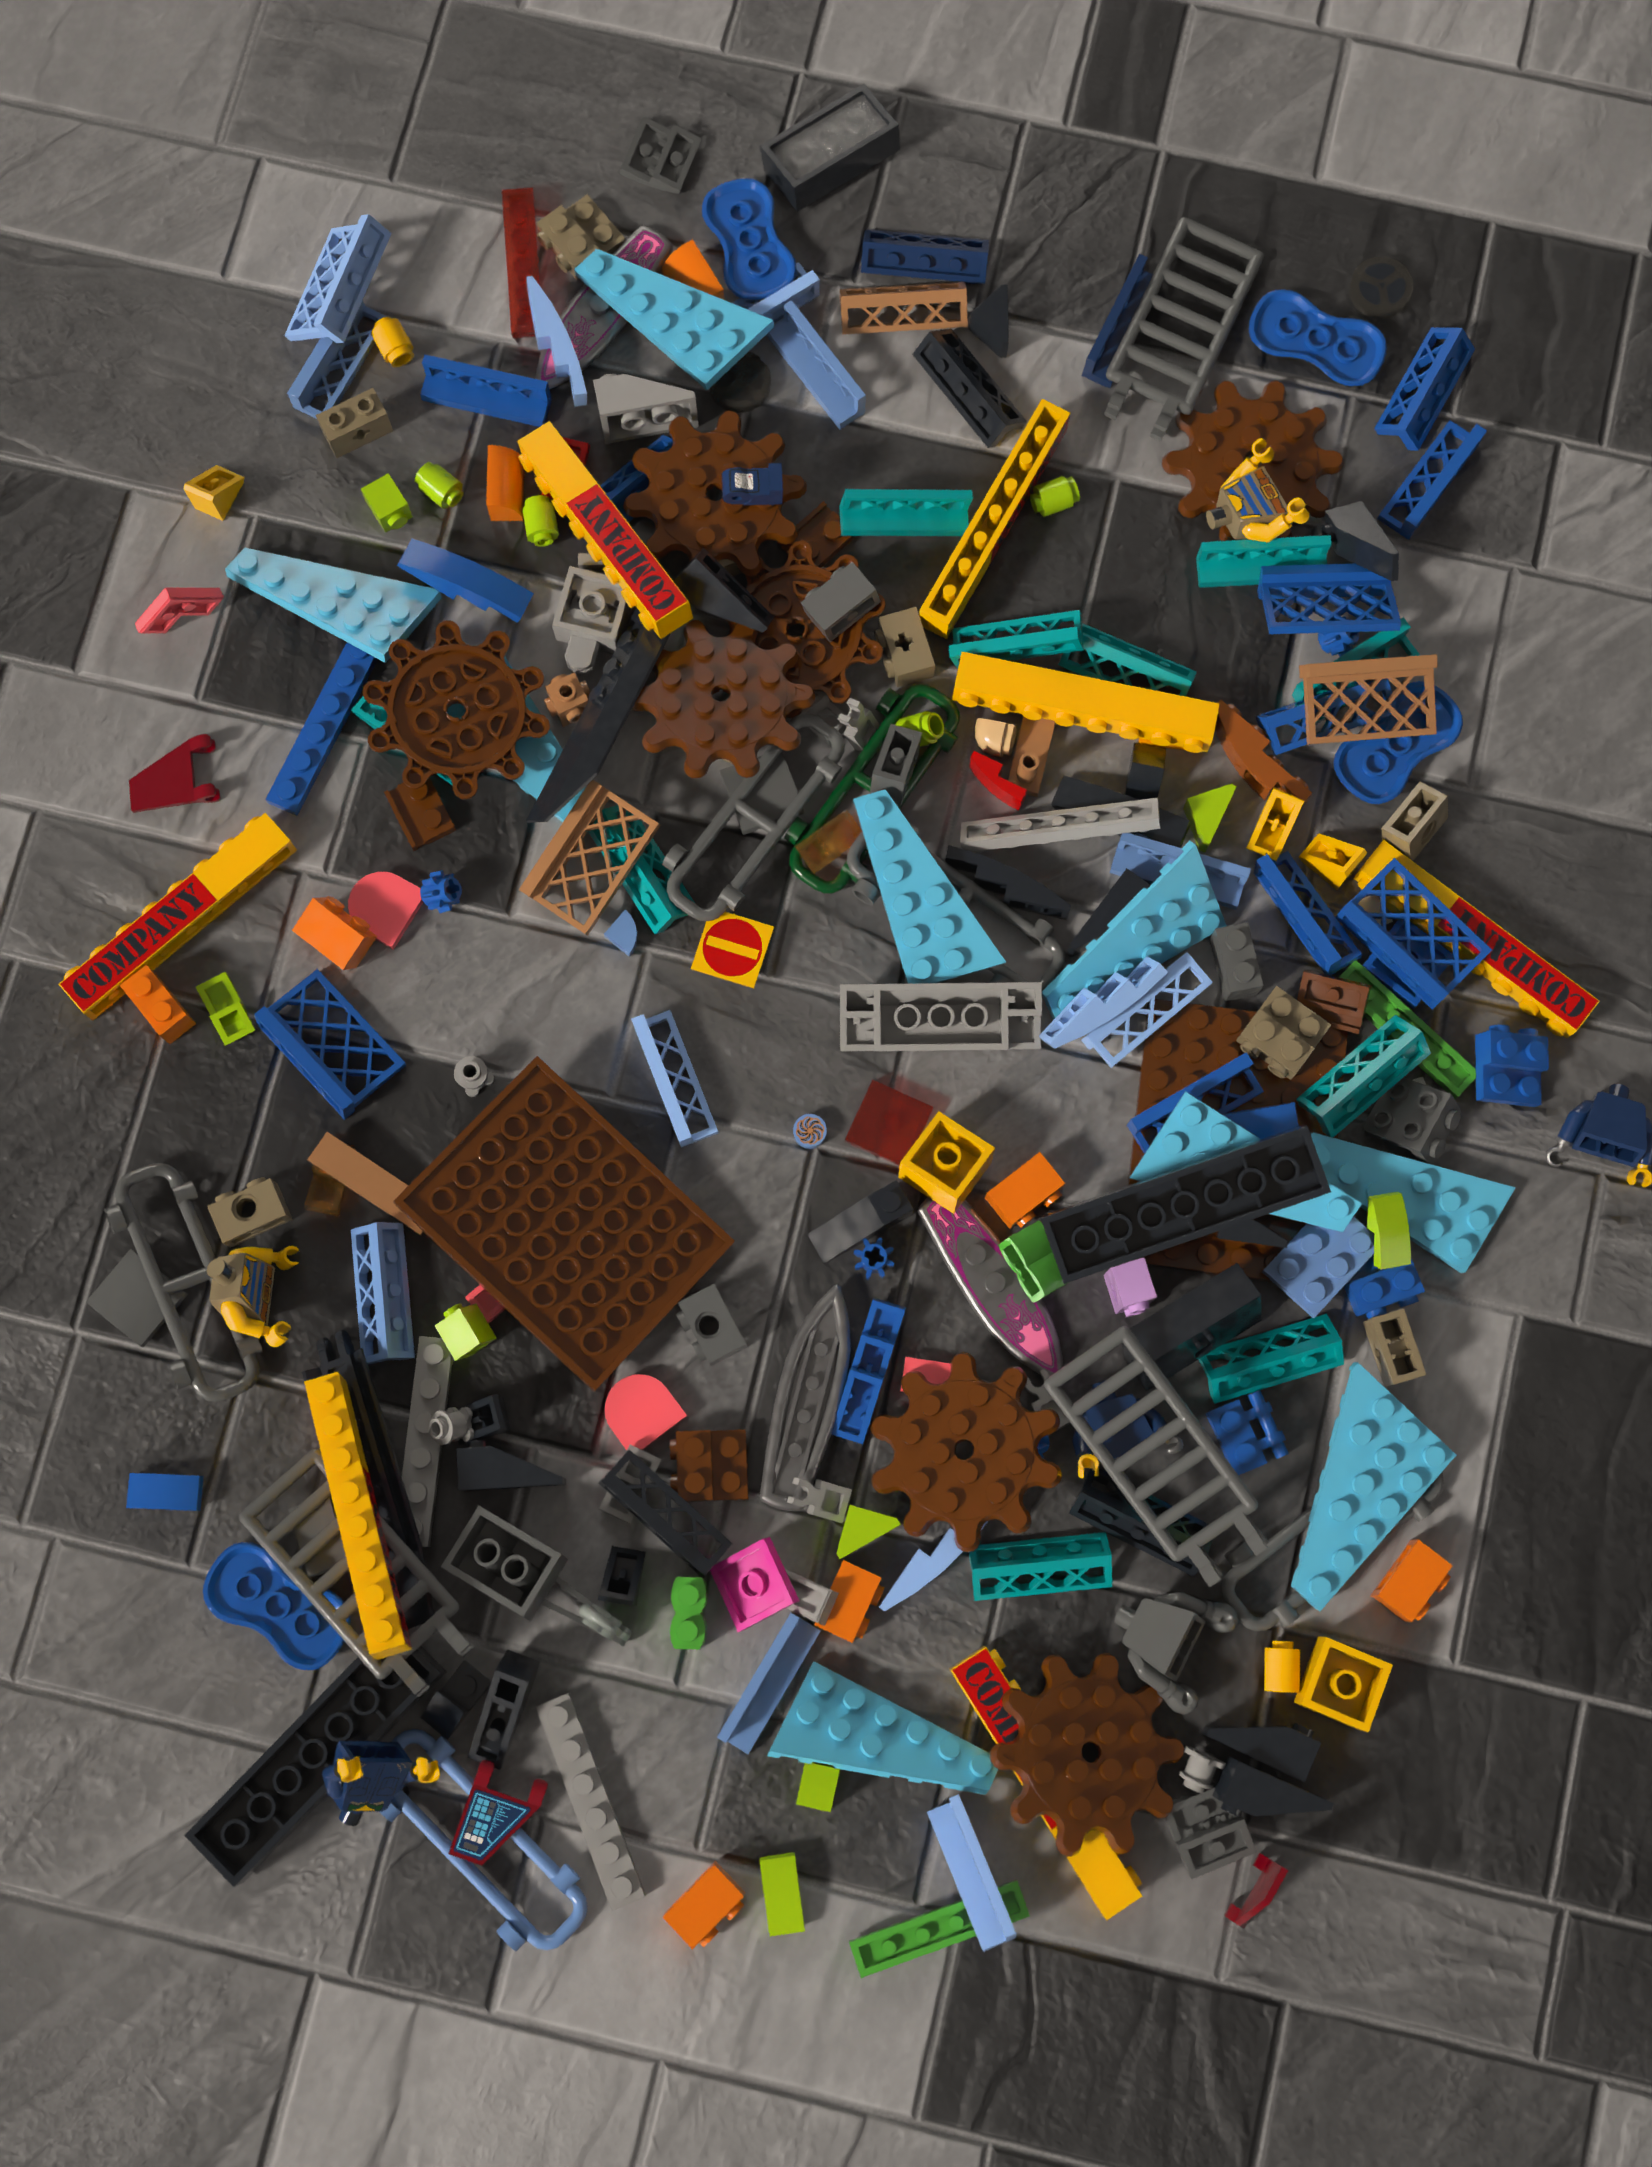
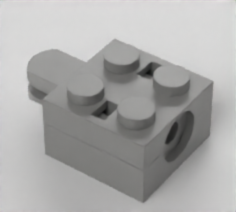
[552,566,632,675]

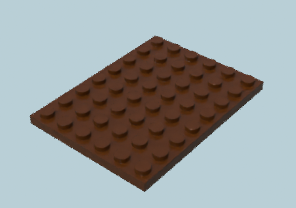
[1127,999,1348,1282]
[393,1056,735,1392]

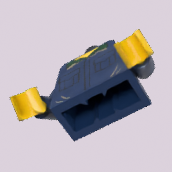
[322,1741,440,1826]

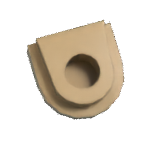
[975,718,1017,758]

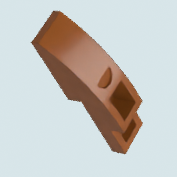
[1215,700,1312,808]

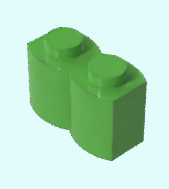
[999,1220,1068,1303]
[670,1577,708,1650]

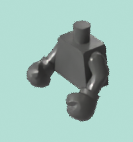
[1115,1592,1239,1715]

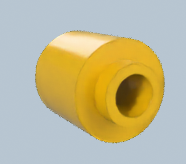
[371,317,414,368]

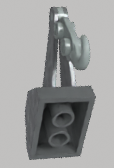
[441,1506,633,1647]

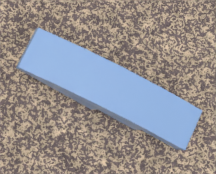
[526,276,587,407]
[1038,956,1168,1049]
[878,1521,988,1611]

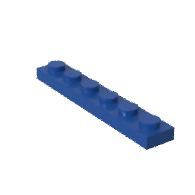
[265,642,378,816]

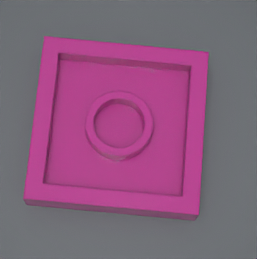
[710,1537,799,1632]

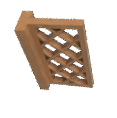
[1299,654,1438,745]
[519,780,661,935]

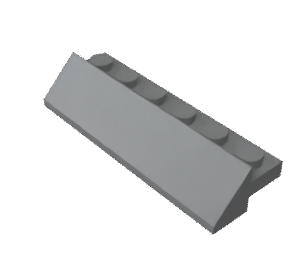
[840,982,1042,1051]

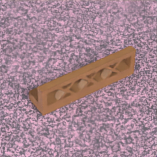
[839,282,968,335]

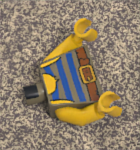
[1206,438,1309,543]
[207,1246,299,1347]

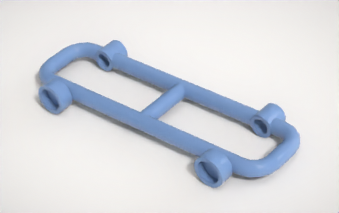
[380,1729,588,1952]

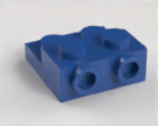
[1475,1025,1549,1107]
[1344,1254,1425,1319]

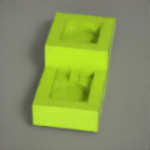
[196,972,256,1046]
[1367,1191,1411,1270]
[759,1852,805,1937]

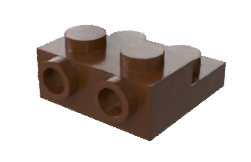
[670,1429,749,1502]

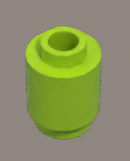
[415,462,463,509]
[1030,476,1080,517]
[522,495,559,547]
[896,711,944,747]

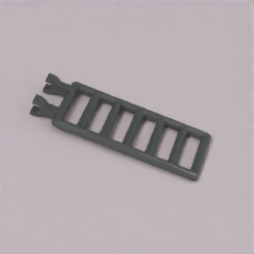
[1104,217,1264,441]
[1044,1326,1268,1587]
[239,1448,474,1698]

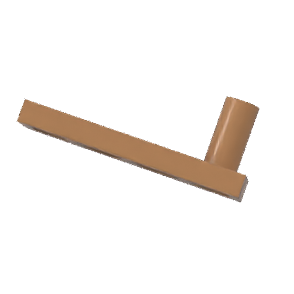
[1008,666,1057,797]
[307,1132,423,1235]

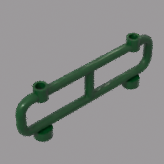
[784,684,960,894]

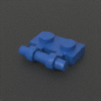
[1206,1390,1289,1475]

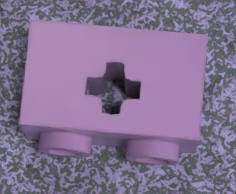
[1104,1258,1157,1317]

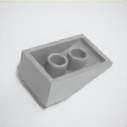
[593,374,699,444]

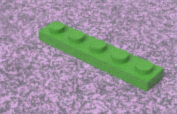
[1339,960,1476,1099]
[849,1880,1030,1978]

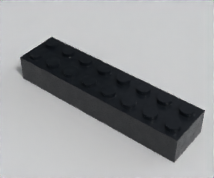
[1041,1124,1331,1284]
[184,1633,447,1888]

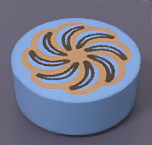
[793,1114,827,1149]

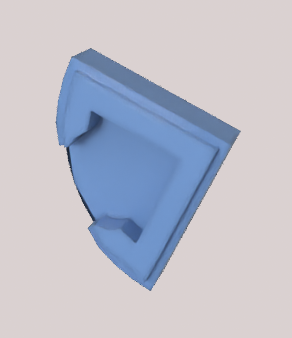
[604,910,637,957]

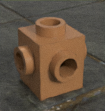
[544,673,591,727]

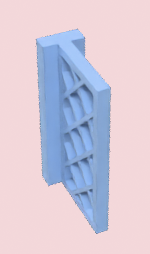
[284,214,392,343]

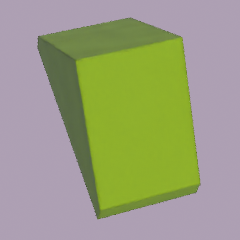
[1183,784,1237,853]
[836,1505,901,1560]

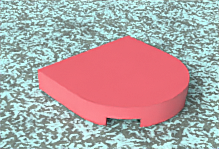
[348,872,423,950]
[605,1374,687,1450]

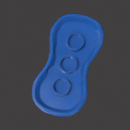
[702,178,796,300]
[1249,289,1387,386]
[1334,681,1463,804]
[203,1542,351,1670]

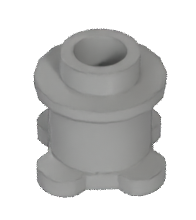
[454,1056,494,1097]
[429,1407,474,1445]
[1179,1746,1226,1793]

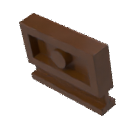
[777,501,855,568]
[384,777,456,851]
[1297,970,1372,1034]

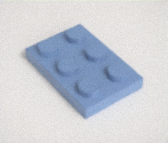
[1262,1216,1374,1319]

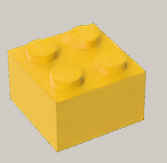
[898,1111,995,1214]
[1294,1636,1393,1733]

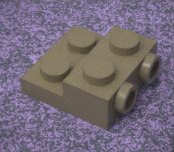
[536,194,626,280]
[1236,986,1331,1080]

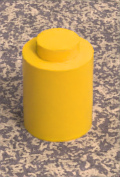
[1264,1641,1300,1693]

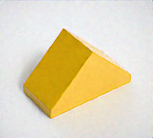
[184,465,245,521]
[1246,788,1304,861]
[1299,833,1367,890]

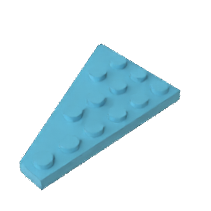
[1291,1362,1456,1611]

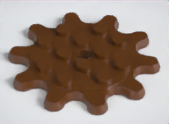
[1162,381,1344,541]
[623,411,807,577]
[715,541,886,718]
[363,620,550,799]
[632,620,816,779]
[871,1352,1062,1552]
[990,1653,1184,1857]

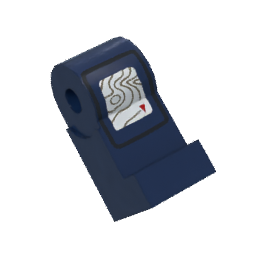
[722,463,783,505]

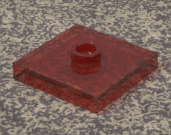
[845,1080,934,1166]

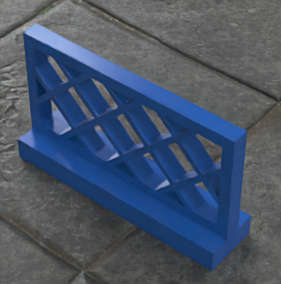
[1257,563,1401,634]
[1336,858,1492,1010]
[254,969,406,1120]

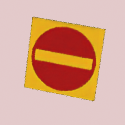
[691,912,774,989]

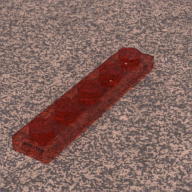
[502,187,541,339]

